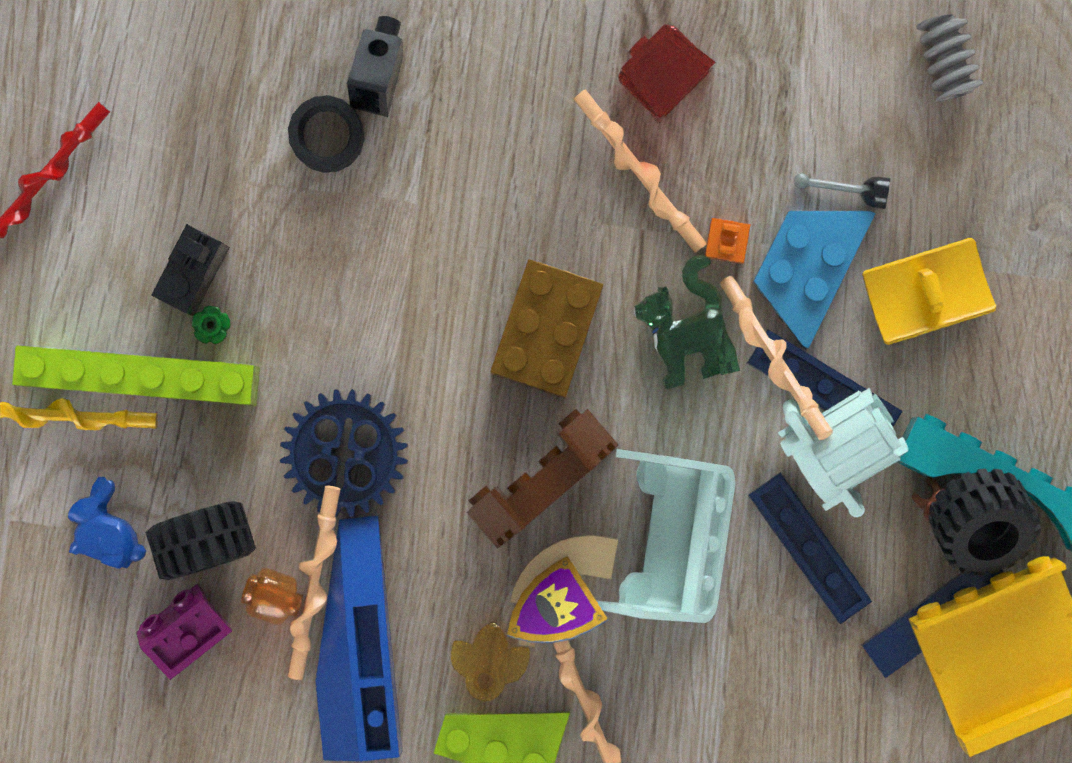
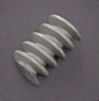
[916,14,983,102]

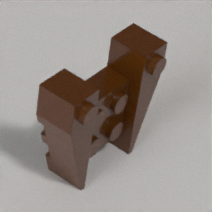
[467,409,618,549]

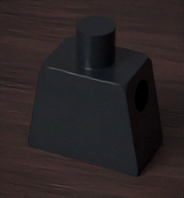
[347,16,403,117]

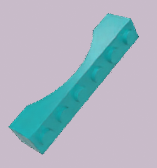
[897,414,1072,552]

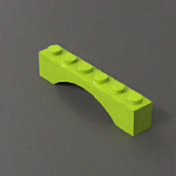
[12,345,260,406]

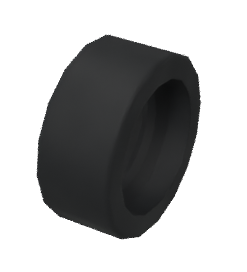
[288,95,365,173]

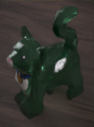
[634,255,740,389]

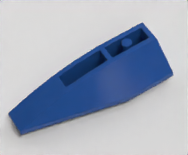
[315,515,403,762]

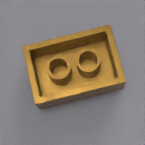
[490,259,604,399]

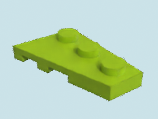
[433,711,570,763]

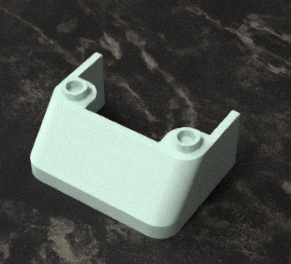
[597,449,735,623]

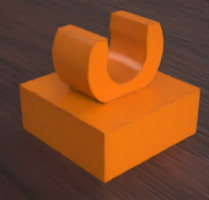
[704,218,751,264]

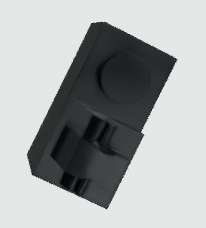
[151,224,230,316]

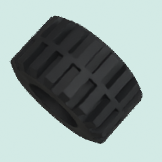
[929,468,1041,576]
[145,501,256,580]

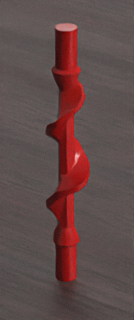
[0,102,110,238]

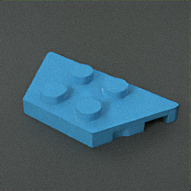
[753,211,876,349]

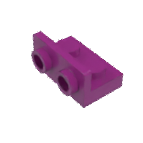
[136,584,232,680]

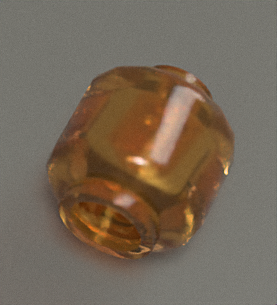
[241,568,303,625]

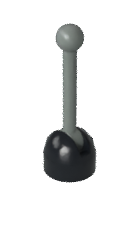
[794,173,890,209]

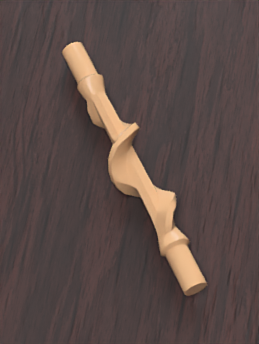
[573,89,707,253]
[720,276,833,440]
[288,486,340,680]
[553,640,622,763]

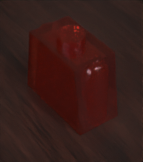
[618,24,716,124]

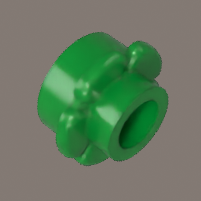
[191,306,231,344]

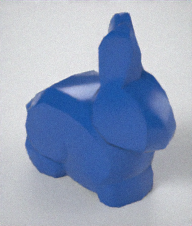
[68,477,146,569]

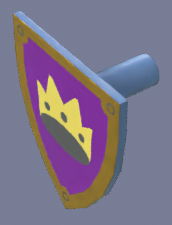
[507,556,608,643]

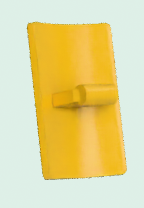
[862,238,996,345]

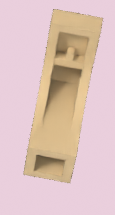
[510,535,618,647]

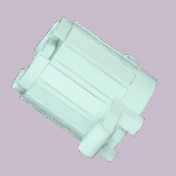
[778,388,909,517]

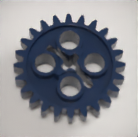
[280,389,409,517]

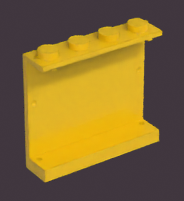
[908,556,1072,757]

